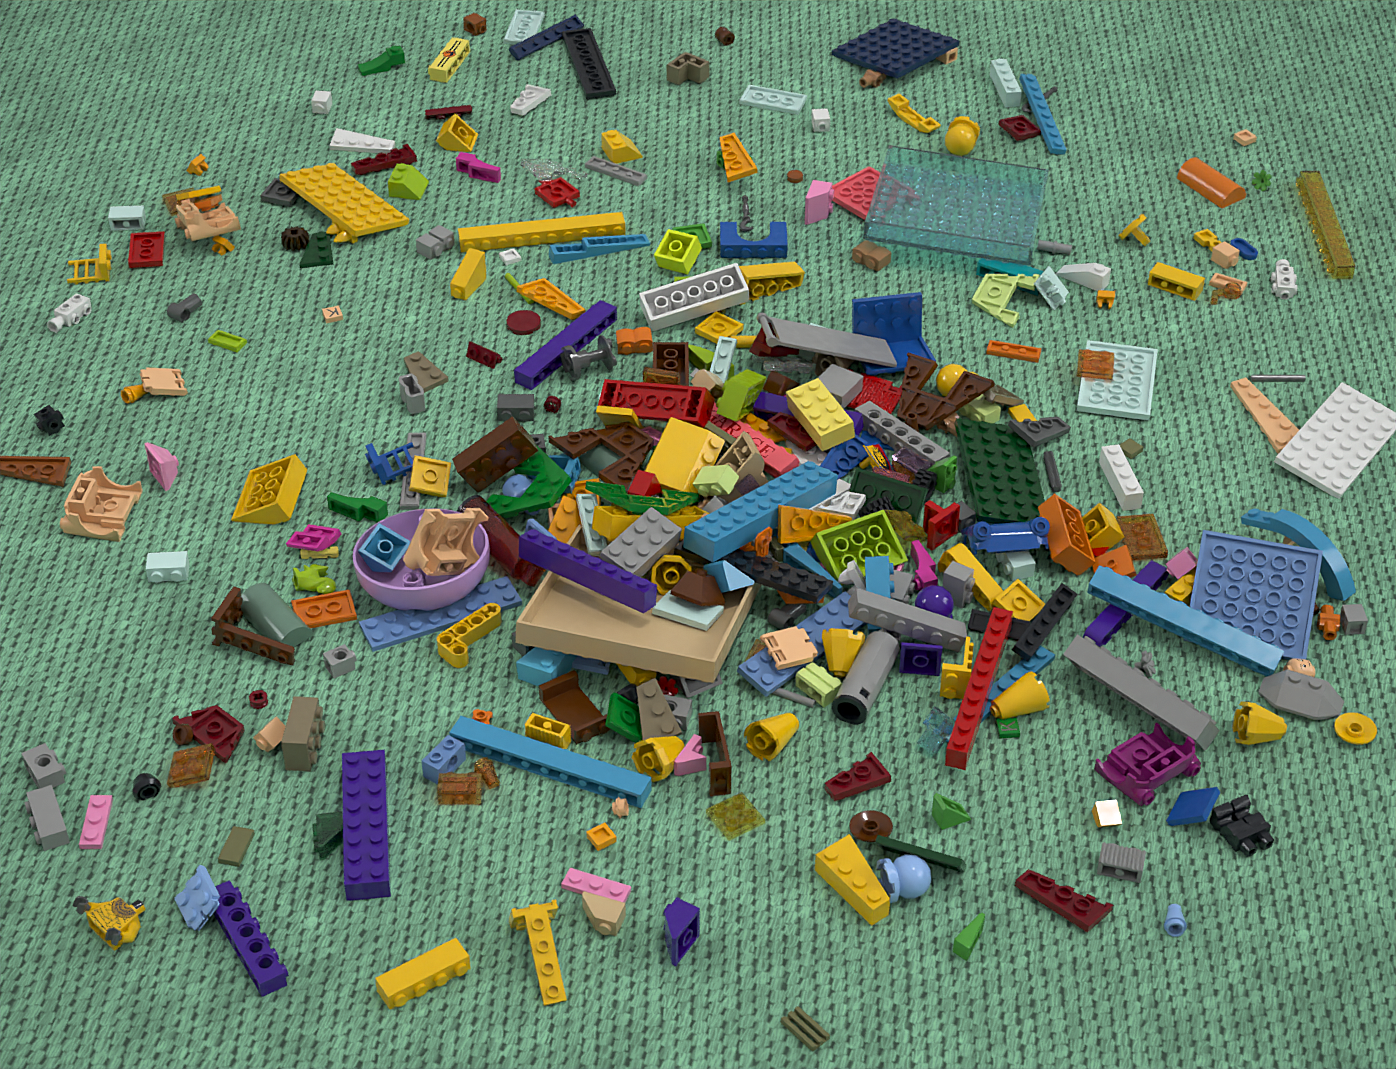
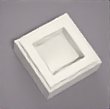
[499,248,521,265]

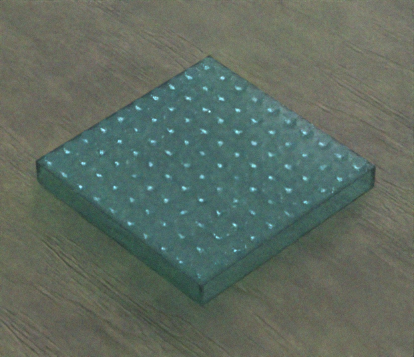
[863,145,1049,266]

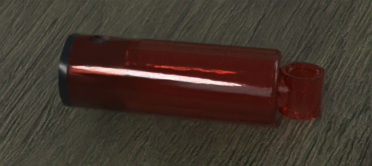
[457,495,546,587]

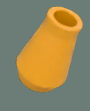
[121,384,148,403]

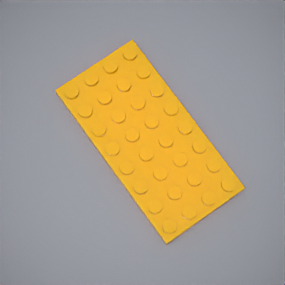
[279,163,409,237]

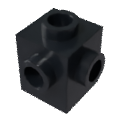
[33,405,65,436]

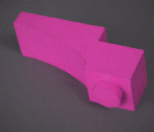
[456,152,501,183]
[910,540,938,591]

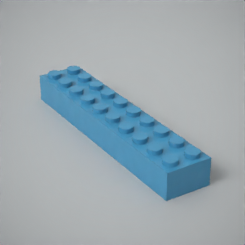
[683,461,838,562]

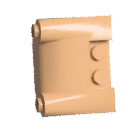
[175,199,241,242]
[60,466,143,542]
[403,508,489,576]

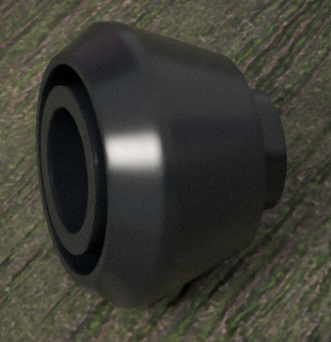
[616,683,638,705]
[132,773,161,801]

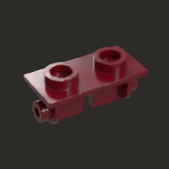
[466,341,503,369]

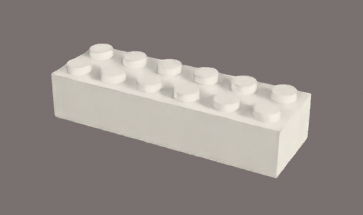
[639,263,749,332]

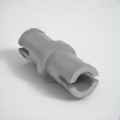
[1037,239,1072,255]

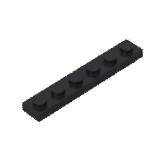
[1012,583,1078,662]

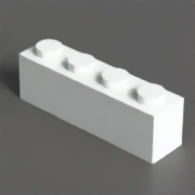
[1099,445,1144,511]

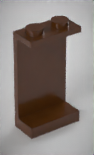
[539,670,610,745]
[698,711,732,797]

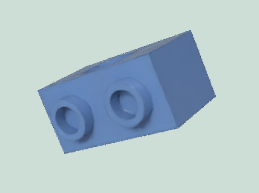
[422,735,466,786]

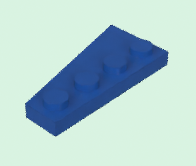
[820,434,869,480]

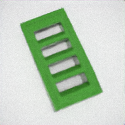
[953,913,985,961]

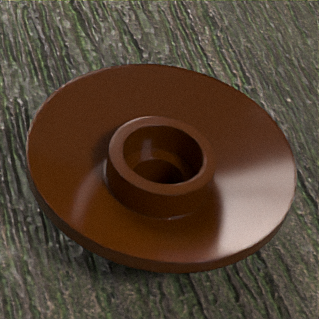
[849,810,893,842]

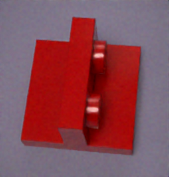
[922,500,960,551]

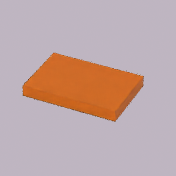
[291,589,357,629]

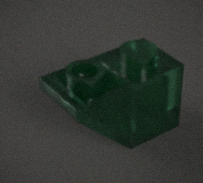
[312,811,343,860]

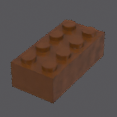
[653,342,689,386]
[452,416,538,492]

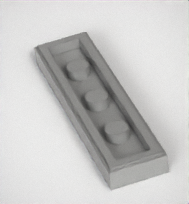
[585,156,647,186]

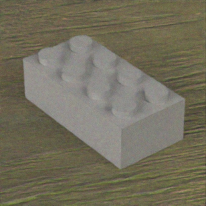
[600,507,682,577]

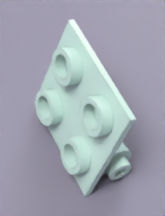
[1034,266,1069,310]

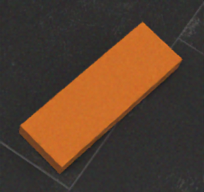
[986,340,1042,363]

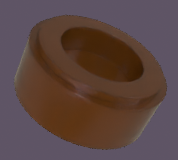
[173,724,193,745]

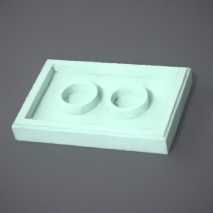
[652,590,724,631]

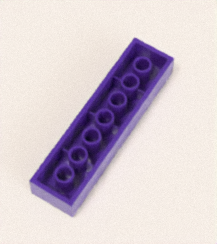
[342,749,391,901]

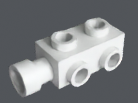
[1271,259,1297,299]
[47,293,92,333]

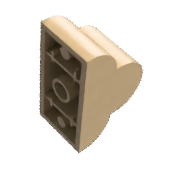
[703,431,768,503]

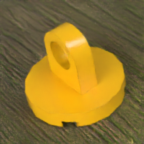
[1119,214,1151,246]

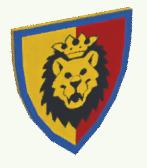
[859,442,894,479]

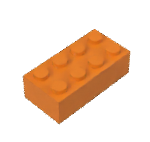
[1038,494,1096,575]

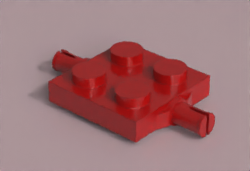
[535,176,580,208]

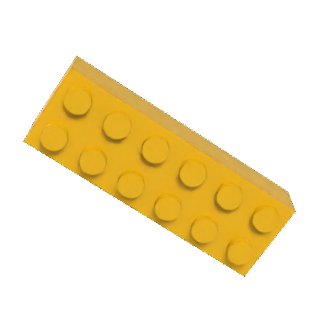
[592,506,710,541]

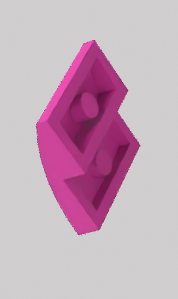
[286,524,342,552]

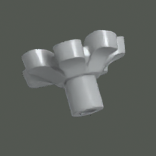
[1134,650,1156,677]

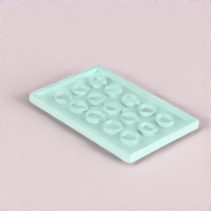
[1077,340,1158,421]

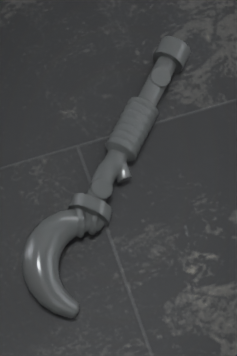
[1022,86,1058,113]
[739,195,753,232]

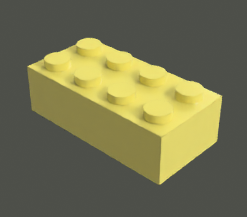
[786,378,855,452]

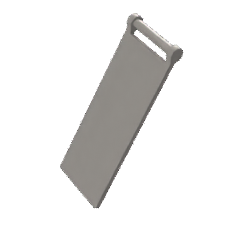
[757,312,897,367]

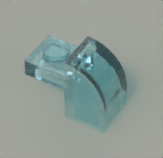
[917,706,955,756]

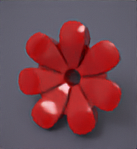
[657,676,678,696]

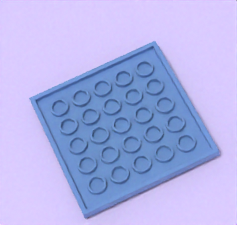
[1184,530,1323,660]

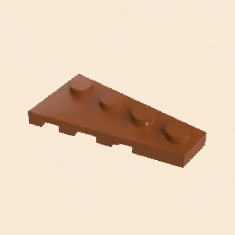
[0,456,71,487]

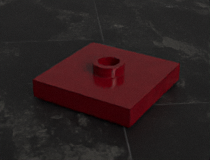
[998,115,1041,141]

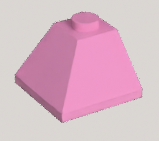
[144,442,179,491]

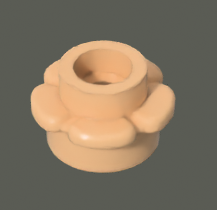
[612,797,629,818]

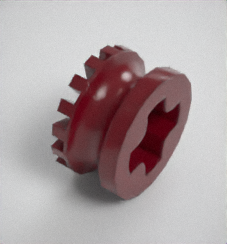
[543,396,561,413]
[249,690,268,709]

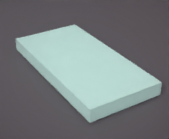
[504,10,545,45]
[739,85,807,115]

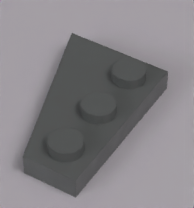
[1008,417,1071,447]

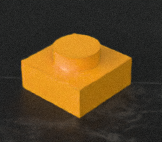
[586,823,617,851]

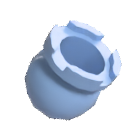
[876,855,931,903]

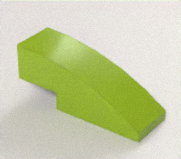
[688,344,734,380]

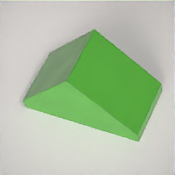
[932,793,971,830]

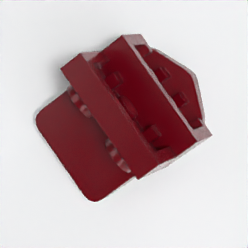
[749,323,799,357]

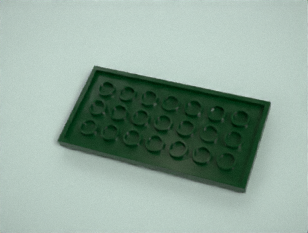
[954,418,1045,524]

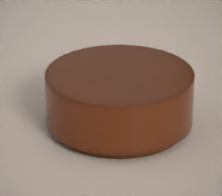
[787,170,803,183]

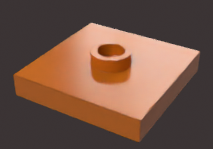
[1092,545,1137,578]

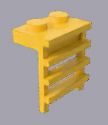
[67,244,112,284]
[939,636,974,699]

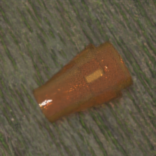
[474,757,500,789]

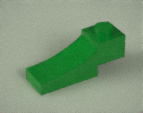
[357,46,405,76]
[327,492,388,523]

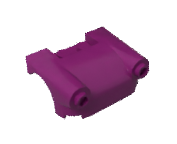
[1094,723,1201,806]

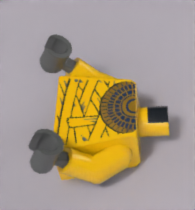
[73,896,145,951]

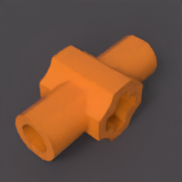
[1317,604,1340,640]

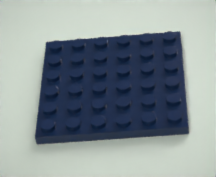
[832,18,959,79]

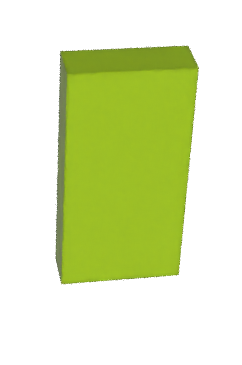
[208,330,247,353]

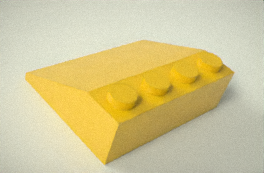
[645,417,725,506]
[231,454,307,525]

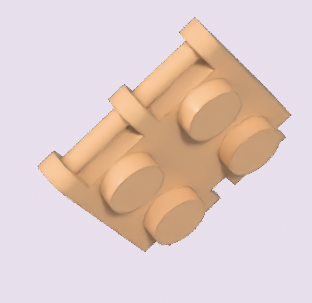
[140,367,188,396]
[760,626,818,670]

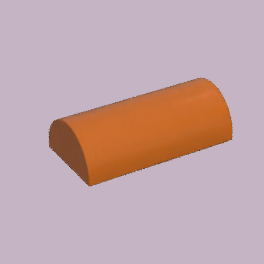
[1177,157,1246,208]

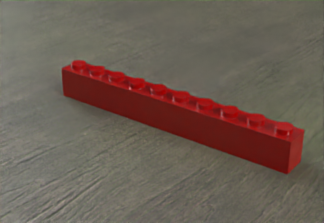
[945,607,1013,770]

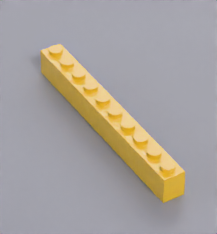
[458,212,625,252]

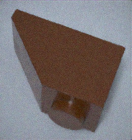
[763,370,800,396]

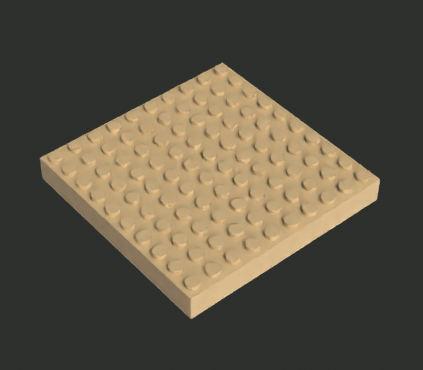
[516,524,761,683]

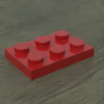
[128,231,165,268]

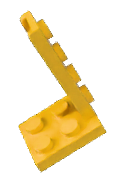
[509,899,567,1006]

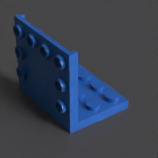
[852,292,936,375]

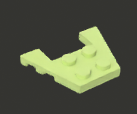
[972,274,1040,327]

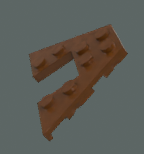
[897,352,995,430]
[548,421,654,493]

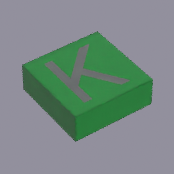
[995,718,1020,739]

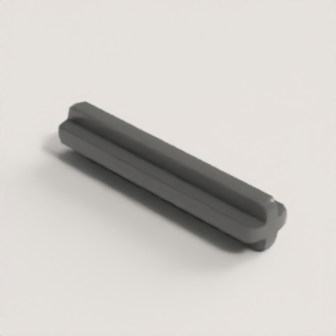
[1043,451,1062,492]

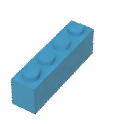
[865,556,895,635]

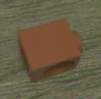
[463,12,487,36]

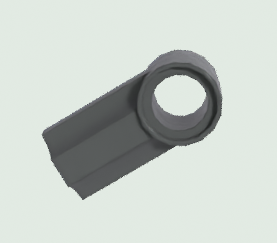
[167,293,202,323]
[768,603,806,630]

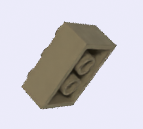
[281,696,325,772]

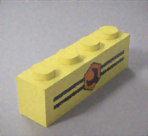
[428,37,470,83]

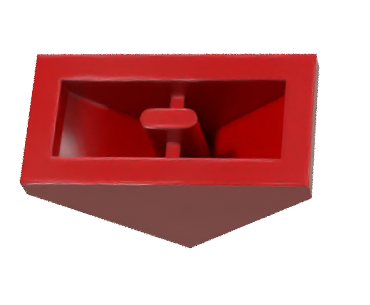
[627,470,662,497]

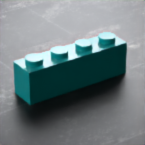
[976,252,1044,296]

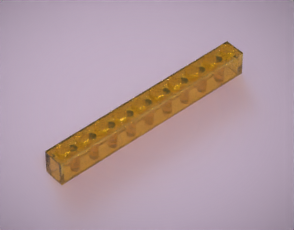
[1296,171,1355,279]

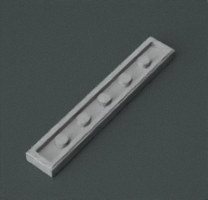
[400,433,427,510]

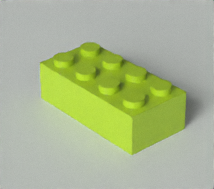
[716,369,767,421]

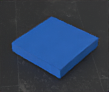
[1166,787,1220,826]

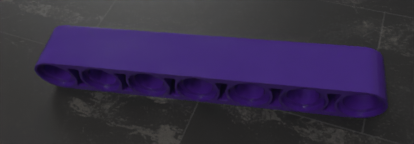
[1083,560,1169,647]

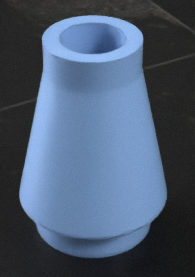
[1164,904,1187,937]

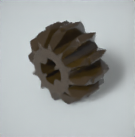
[281,226,309,252]

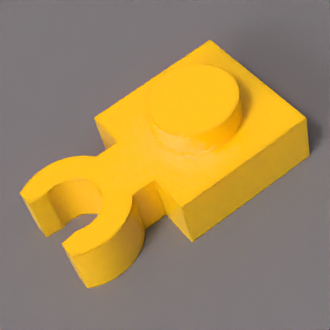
[1193,229,1222,252]

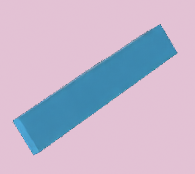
[548,234,650,264]
[772,528,843,599]

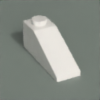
[1056,263,1111,291]

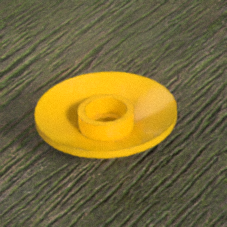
[1334,712,1377,745]

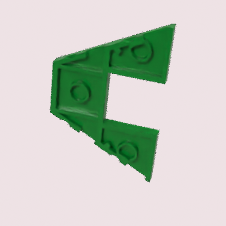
[486,445,572,520]
[585,481,699,515]

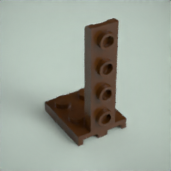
[211,586,295,666]

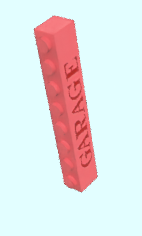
[710,402,800,478]

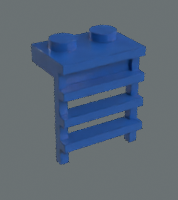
[365,442,414,485]

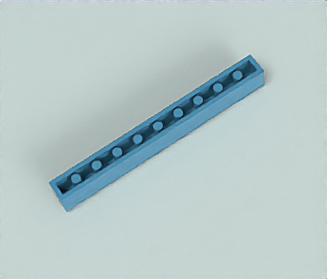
[1087,565,1284,676]
[449,716,652,808]

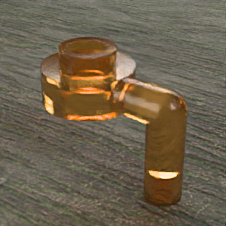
[1211,282,1241,305]

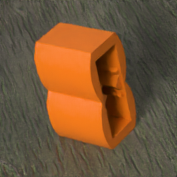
[616,327,653,355]

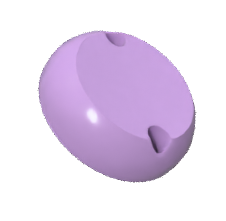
[353,508,490,611]

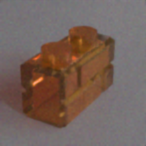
[437,772,483,804]

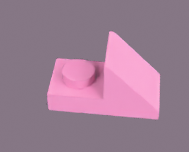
[674,734,706,776]

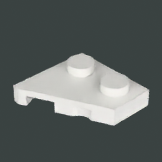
[819,491,866,520]

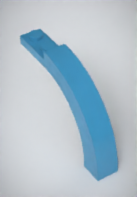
[1241,509,1356,601]

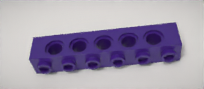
[213,880,289,997]

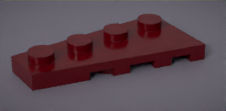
[351,144,417,175]
[1014,869,1114,933]

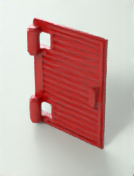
[847,369,903,414]

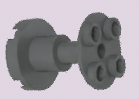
[560,335,617,381]

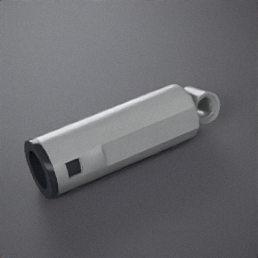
[831,628,901,725]

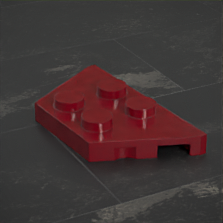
[172,705,245,763]

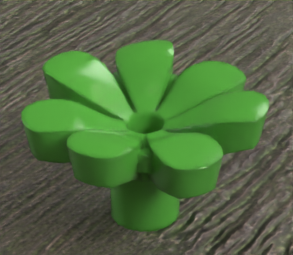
[1252,170,1272,191]

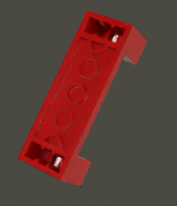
[598,379,715,428]

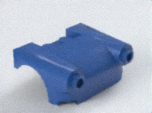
[961,517,1050,555]

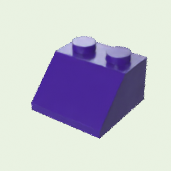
[899,642,943,676]
[663,897,700,967]

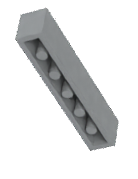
[848,587,967,653]

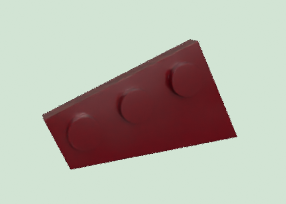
[767,412,817,452]
[825,752,891,802]

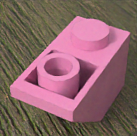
[1166,547,1198,579]

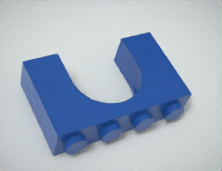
[720,222,788,258]

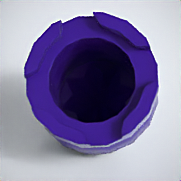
[915,585,954,619]

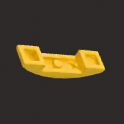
[887,93,941,133]

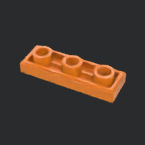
[194,194,222,212]

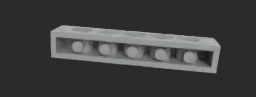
[854,401,950,470]

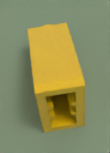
[450,248,487,300]

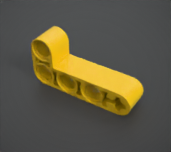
[937,543,1003,611]
[437,603,502,668]

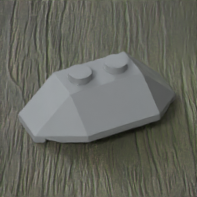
[1258,670,1344,720]

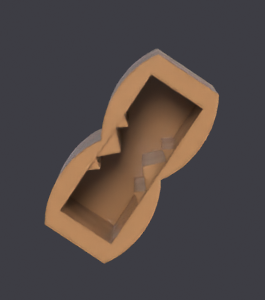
[852,240,891,271]

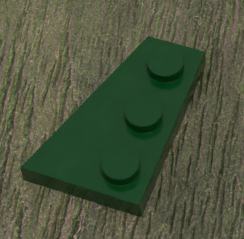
[299,232,334,268]

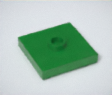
[606,692,643,743]

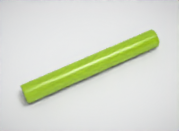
[504,273,534,304]

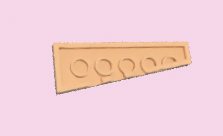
[1230,377,1299,454]

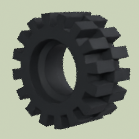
[912,468,937,505]
[858,497,895,518]

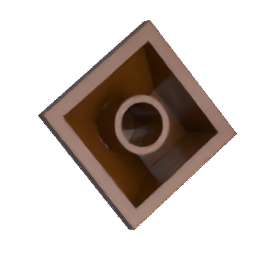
[670,568,725,606]

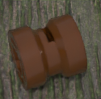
[715,26,735,46]

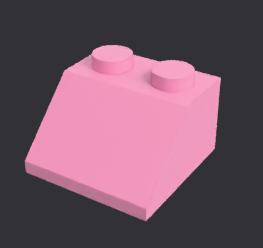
[804,180,834,225]

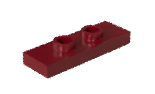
[424,105,472,120]

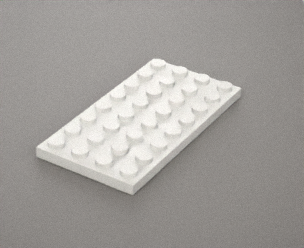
[1274,382,1396,499]

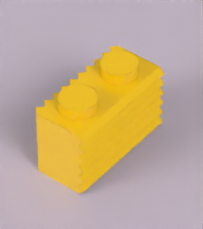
[525,713,571,749]

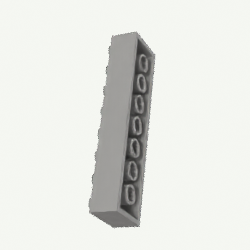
[1063,635,1220,750]

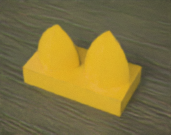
[326,220,358,244]

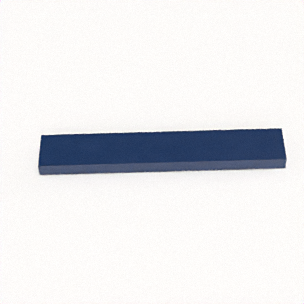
[508,14,584,61]

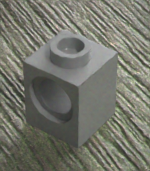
[1340,604,1368,635]
[323,644,357,678]

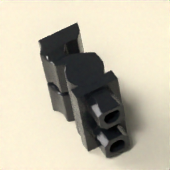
[1209,794,1274,857]

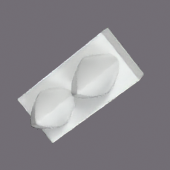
[838,560,866,596]

